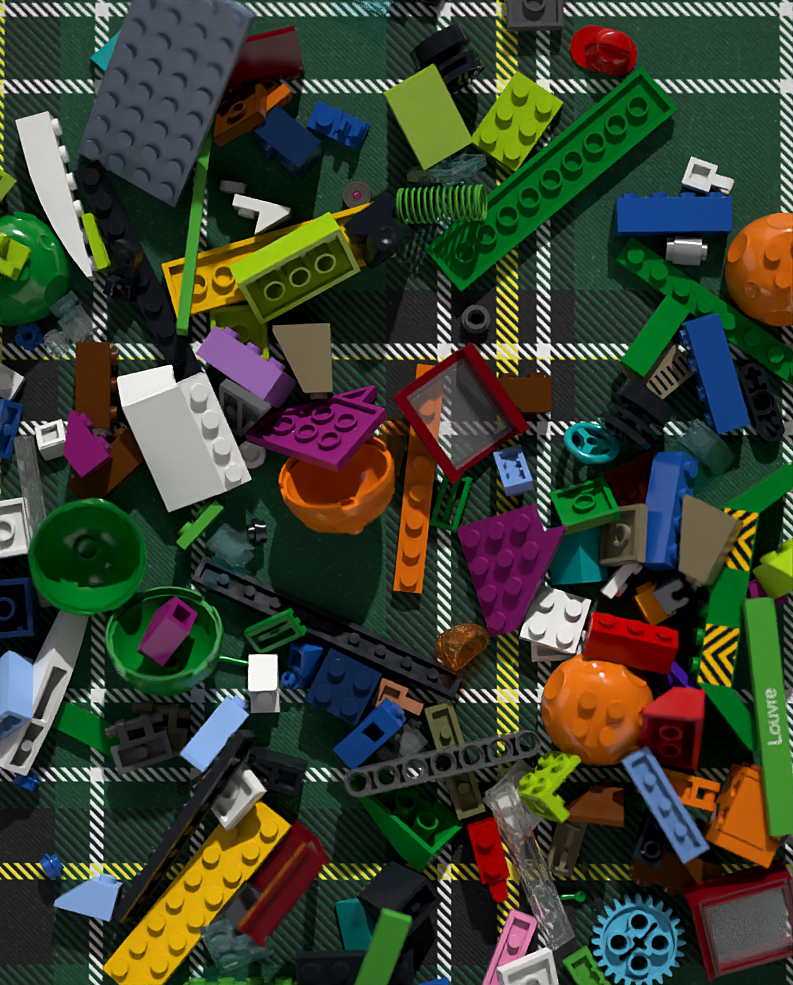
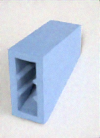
[0,650,33,741]
[180,695,251,772]

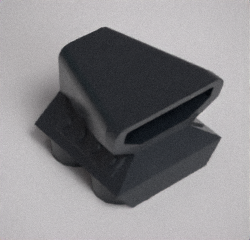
[343,193,415,269]

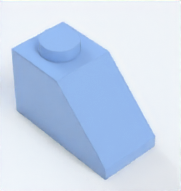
[54,873,123,922]

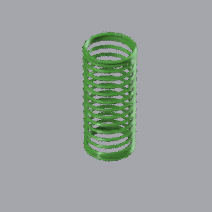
[396,184,487,225]

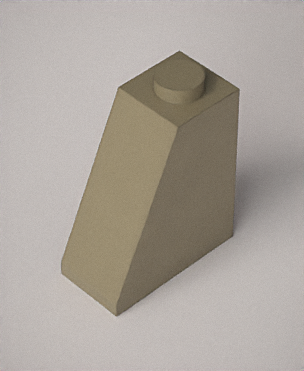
[272,323,334,400]
[679,494,744,587]

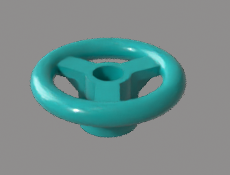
[563,422,620,464]

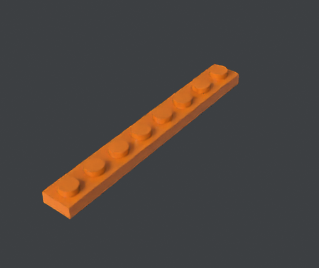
[393,364,444,594]

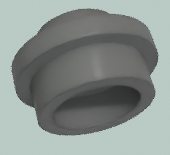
[462,305,490,334]

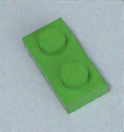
[176,500,226,550]

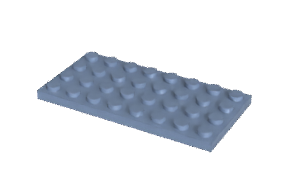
[77,0,256,208]

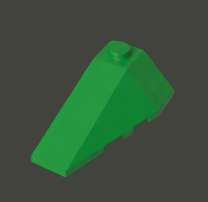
[349,763,465,873]

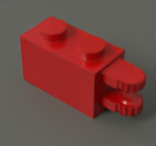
[467,816,511,903]

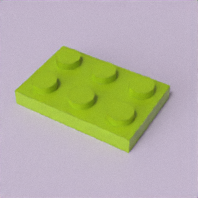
[470,71,564,173]

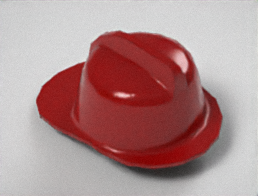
[570,25,637,76]

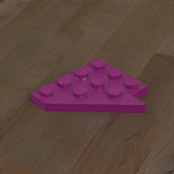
[245,385,387,473]
[457,503,567,637]

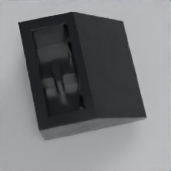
[356,858,444,938]

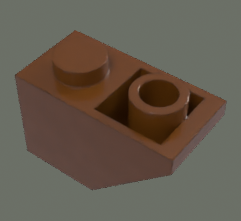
[497,372,552,415]

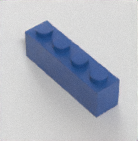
[614,192,733,237]
[679,313,751,435]
[638,451,699,571]

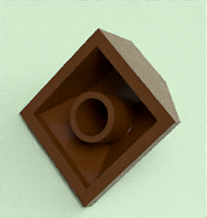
[563,778,624,827]

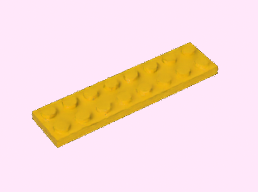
[161,202,396,317]
[102,798,293,985]

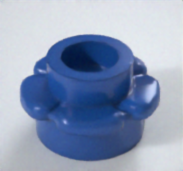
[15,323,43,351]
[13,771,41,793]
[39,853,64,880]

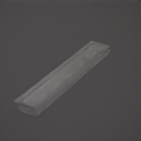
[14,435,54,607]
[484,779,575,950]

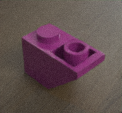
[63,410,113,479]
[137,596,198,668]

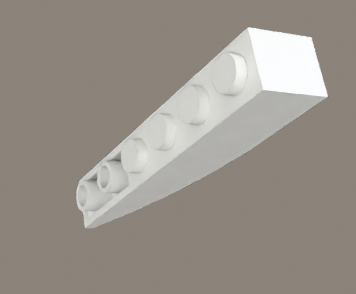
[15,111,98,281]
[0,609,89,776]

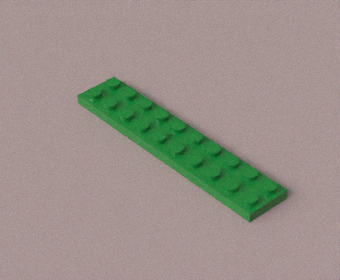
[424,66,678,293]

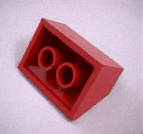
[583,612,678,675]
[640,687,705,770]

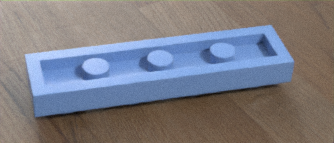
[621,746,709,864]

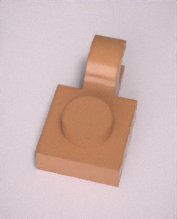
[371,677,425,715]

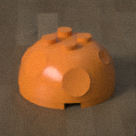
[724,213,793,327]
[279,436,395,535]
[540,652,655,766]

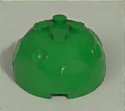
[0,211,72,327]
[28,498,147,616]
[106,586,224,697]

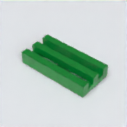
[429,474,473,533]
[244,608,307,654]

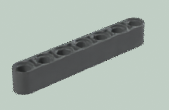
[343,730,541,797]

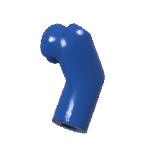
[281,660,321,690]

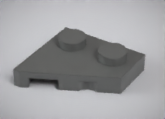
[219,379,271,437]

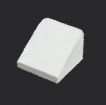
[35,419,66,460]

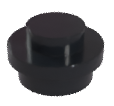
[246,518,267,547]

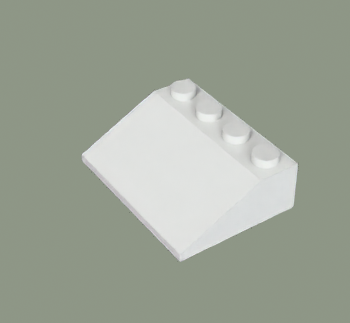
[122,372,252,512]

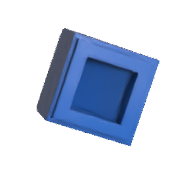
[288,638,323,678]

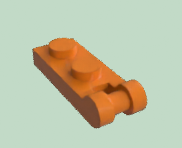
[635,767,721,813]

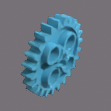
[591,893,686,985]

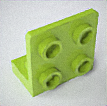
[514,750,581,823]

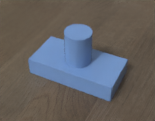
[493,445,534,496]

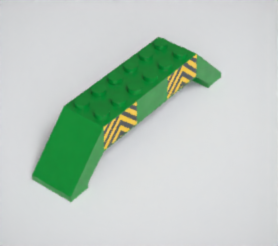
[685,461,793,751]

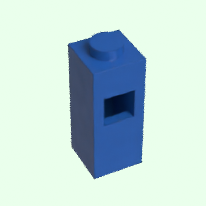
[333,697,406,769]

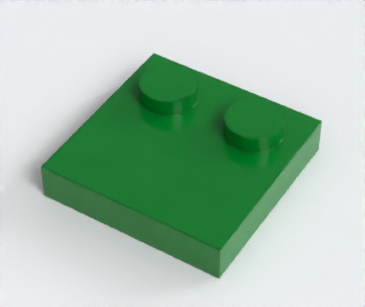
[550,476,621,535]

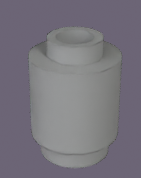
[665,235,707,266]

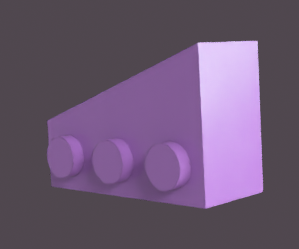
[196,326,298,409]

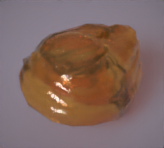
[435,622,490,671]

